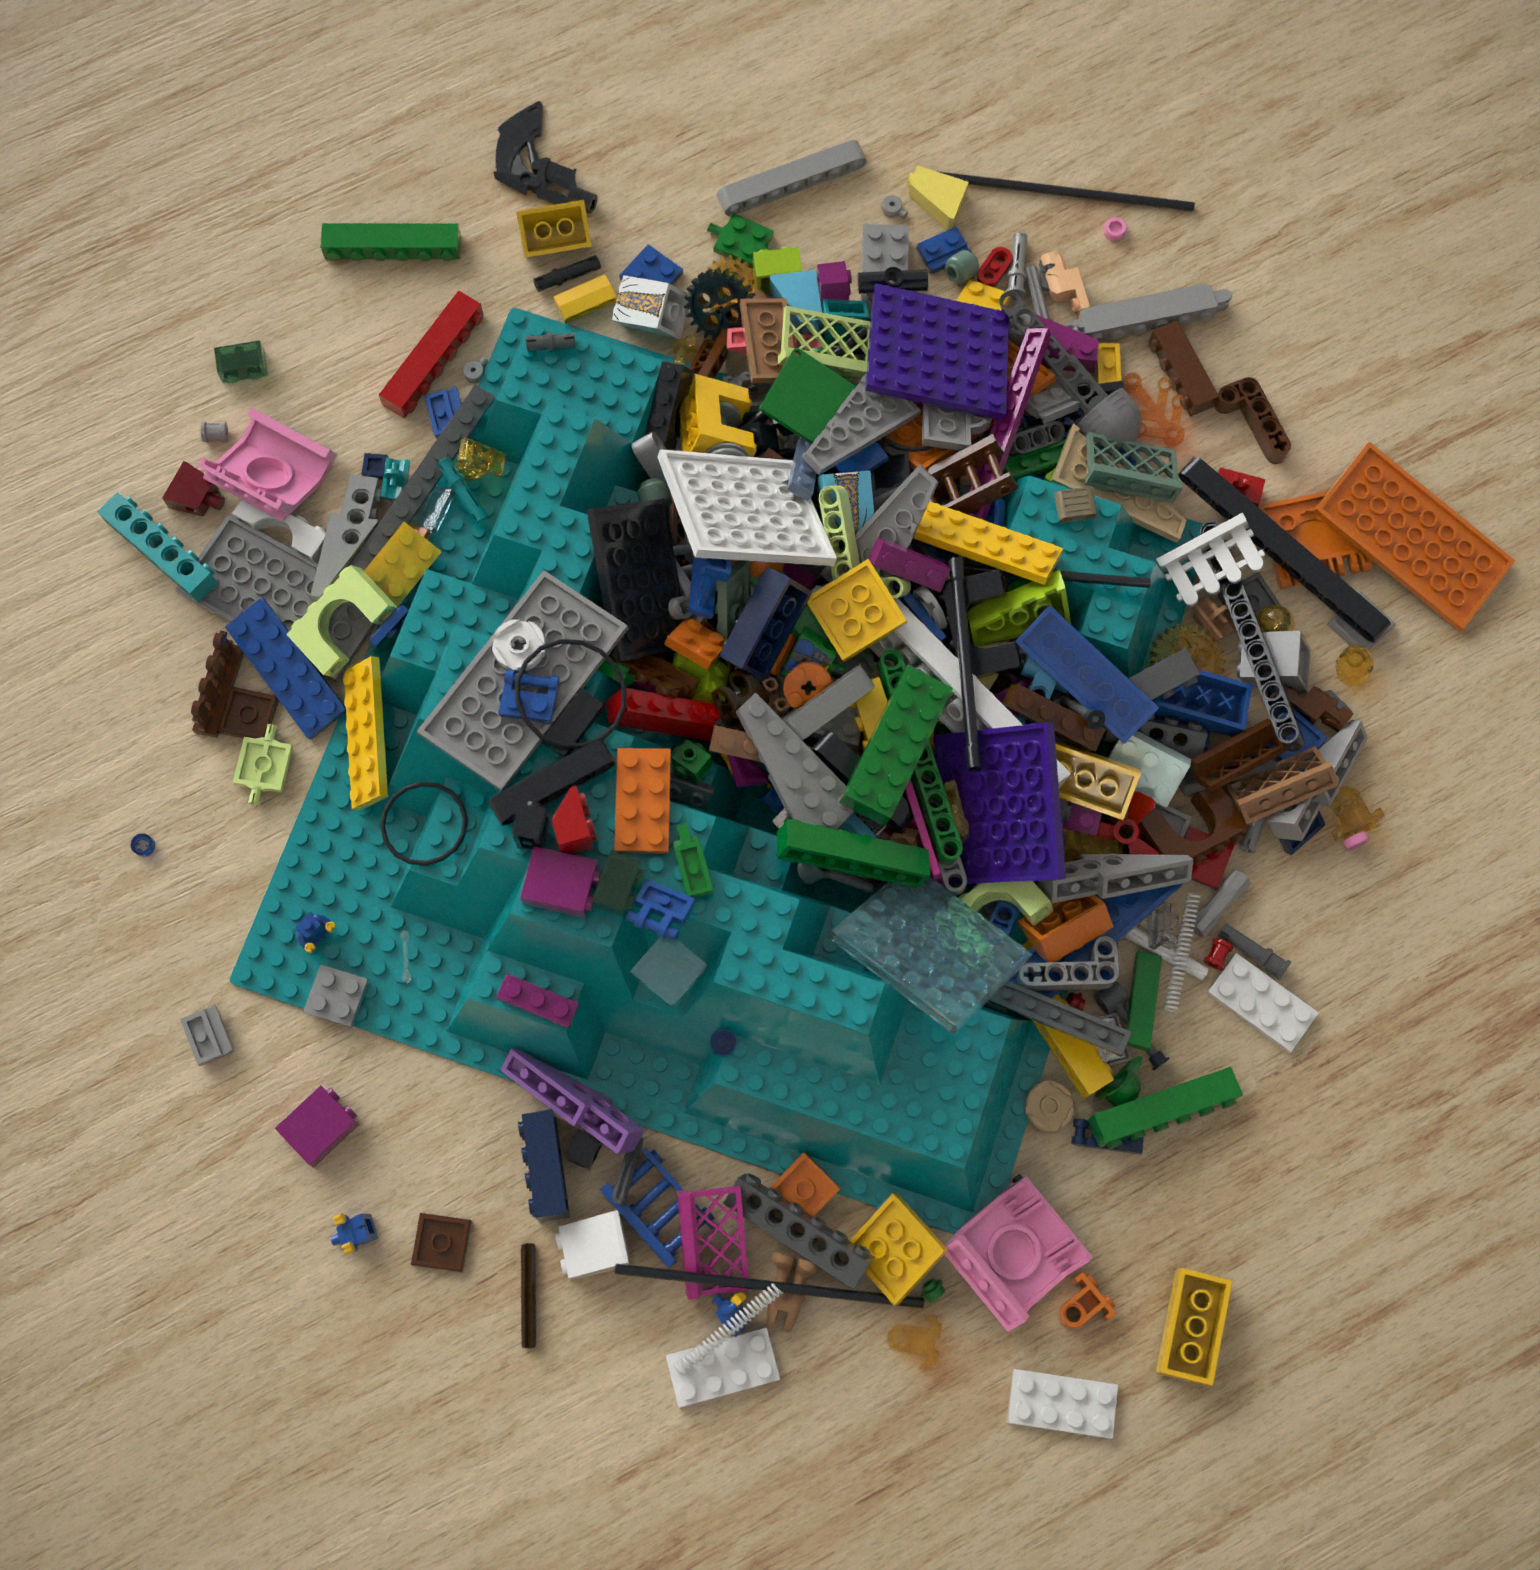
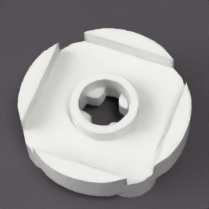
[492,619,546,673]

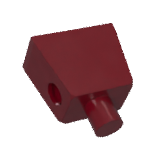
[162,461,225,516]

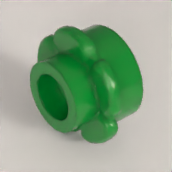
[921,1278,945,1302]

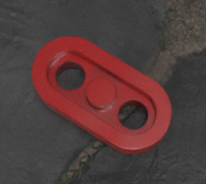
[977,247,1012,287]

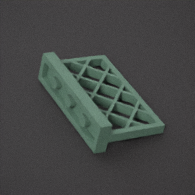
[1085,432,1183,503]

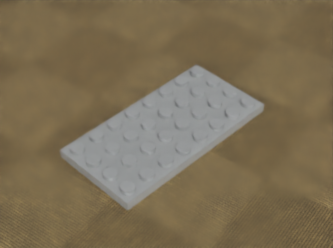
[175,514,376,683]
[417,570,628,792]

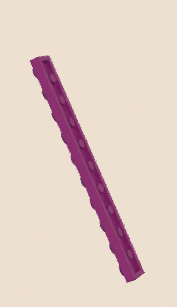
[968,328,1051,521]

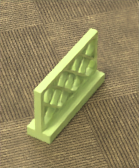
[778,306,870,380]

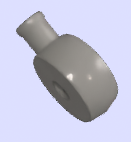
[881,195,908,218]
[463,357,488,383]

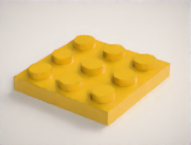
[807,559,908,662]
[850,1192,948,1306]

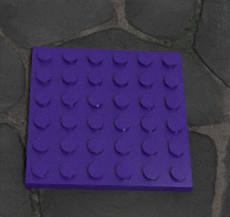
[865,283,1009,420]
[934,722,1066,884]

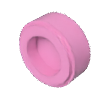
[1103,217,1127,241]
[1343,831,1369,851]

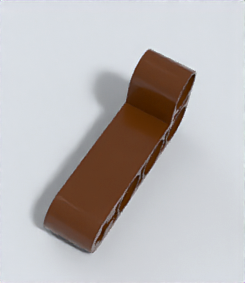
[1215,377,1291,464]

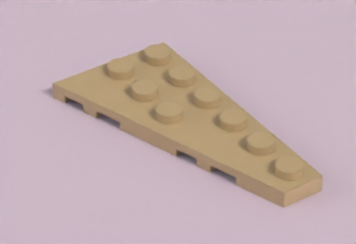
[1050,424,1186,543]

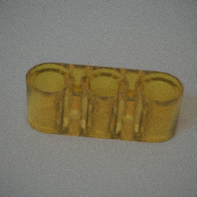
[1063,830,1126,862]

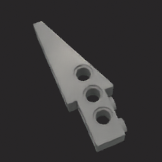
[310,474,382,603]
[1268,720,1368,841]
[1038,854,1193,903]

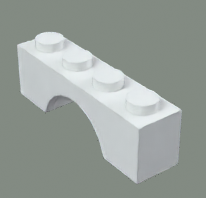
[232,500,326,563]

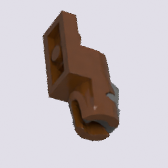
[1273,684,1354,733]

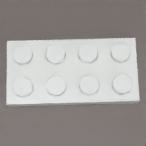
[1206,953,1319,1053]
[666,1328,780,1408]
[1007,1369,1118,1439]

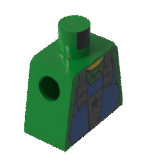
[781,626,846,684]

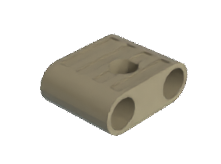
[1054,487,1097,523]

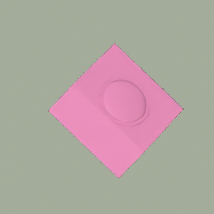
[198,408,337,521]
[945,1176,1092,1332]

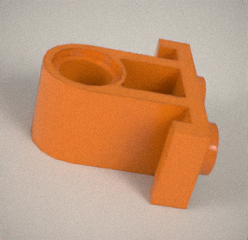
[1058,1272,1117,1329]

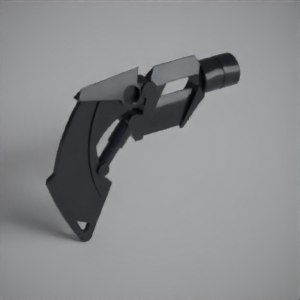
[493,101,598,214]

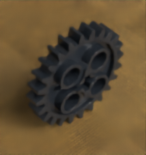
[684,267,755,341]

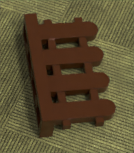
[191,630,244,738]
[608,651,701,700]

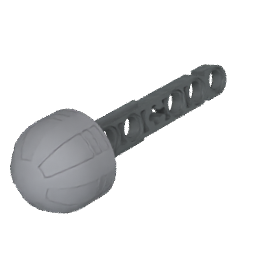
[999,291,1142,451]

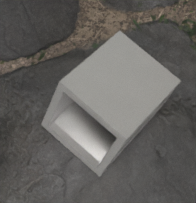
[1237,631,1310,693]

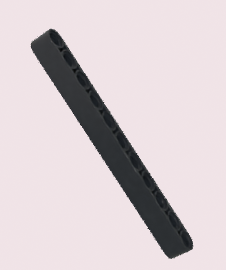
[1178,456,1391,643]
[1200,521,1304,752]

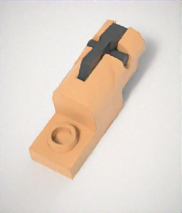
[1039,251,1090,319]

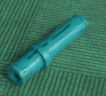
[436,456,488,524]

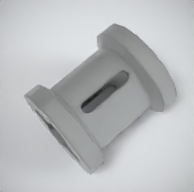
[201,421,228,442]

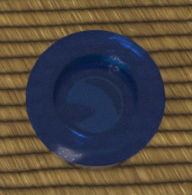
[710,1029,736,1057]

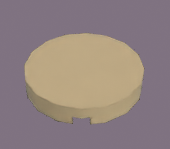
[1024,1081,1074,1132]

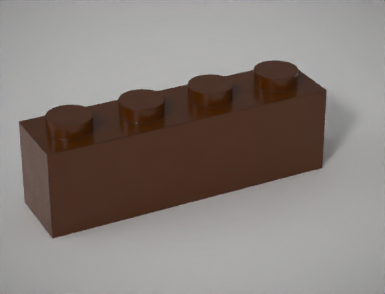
[1149,320,1219,417]
[1002,684,1106,751]

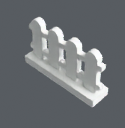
[1156,513,1265,606]

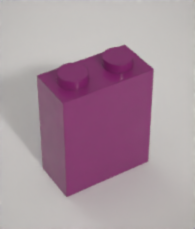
[520,846,602,918]
[275,1085,359,1168]

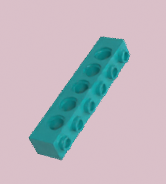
[97,492,218,603]

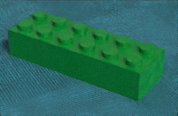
[838,665,953,826]

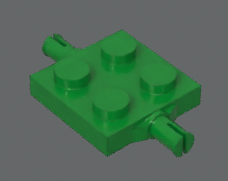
[707,213,774,269]

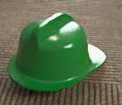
[1095,1056,1143,1107]

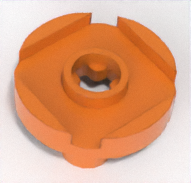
[783,661,833,709]

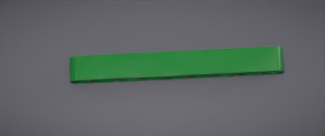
[877,649,963,865]

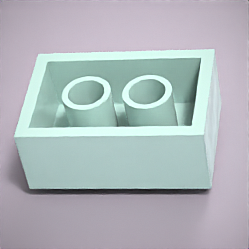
[1107,731,1191,808]

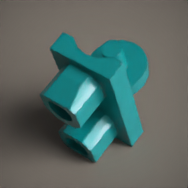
[381,458,410,502]

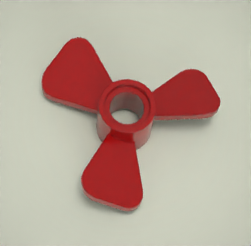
[1086,792,1159,855]

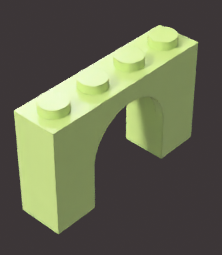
[287,565,398,677]
[933,881,1053,972]

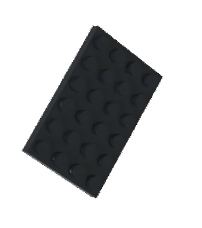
[586,498,685,662]

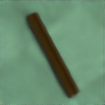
[521,1243,536,1349]

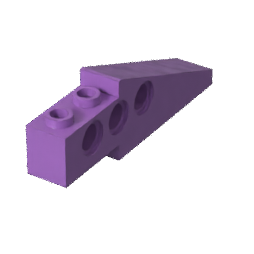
[501,1048,645,1154]

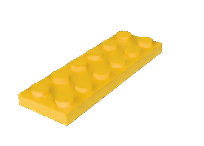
[913,502,1063,585]
[343,656,388,810]

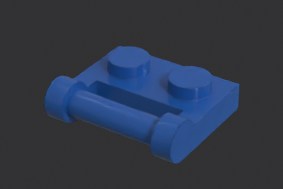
[498,669,560,724]

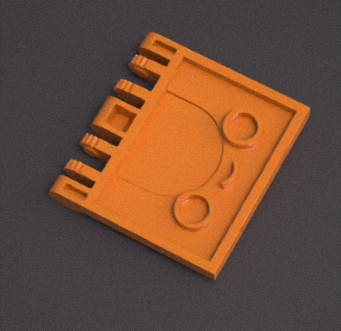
[1258,491,1373,589]

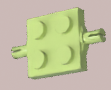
[233,724,293,805]

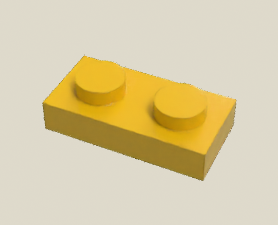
[1096,343,1122,384]

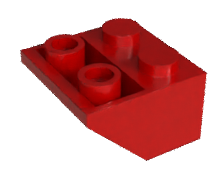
[552,786,597,855]

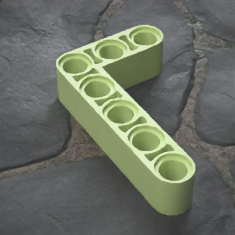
[819,485,911,599]

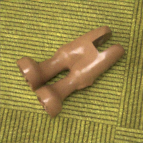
[766,1252,820,1332]

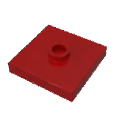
[1184,826,1234,890]

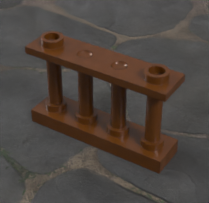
[926,434,1018,515]

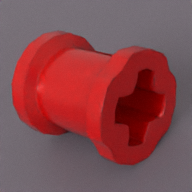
[1203,938,1234,971]

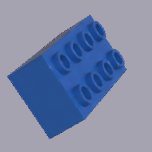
[1153,659,1253,737]

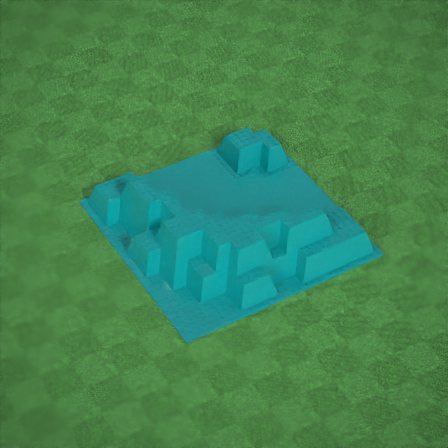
[229,308,1203,1234]

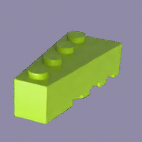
[967,570,1071,647]

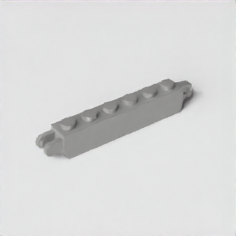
[1063,284,1232,343]

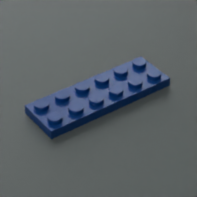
[225,597,346,740]
[1015,605,1159,744]

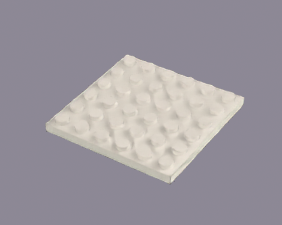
[658,449,837,566]

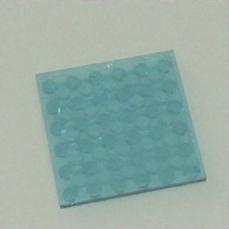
[828,877,1032,1035]

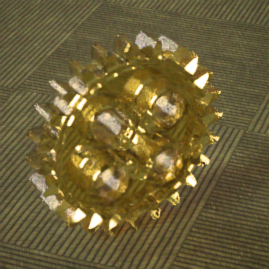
[1148,622,1226,675]

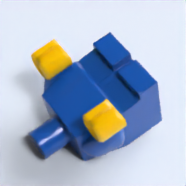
[294,912,337,954]
[330,1213,379,1255]
[712,1291,756,1337]

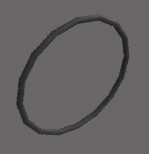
[515,639,626,748]

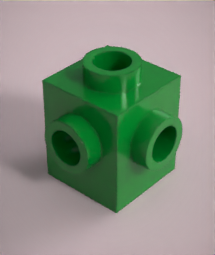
[671,739,712,784]

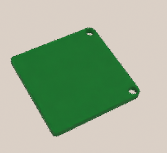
[759,348,856,444]

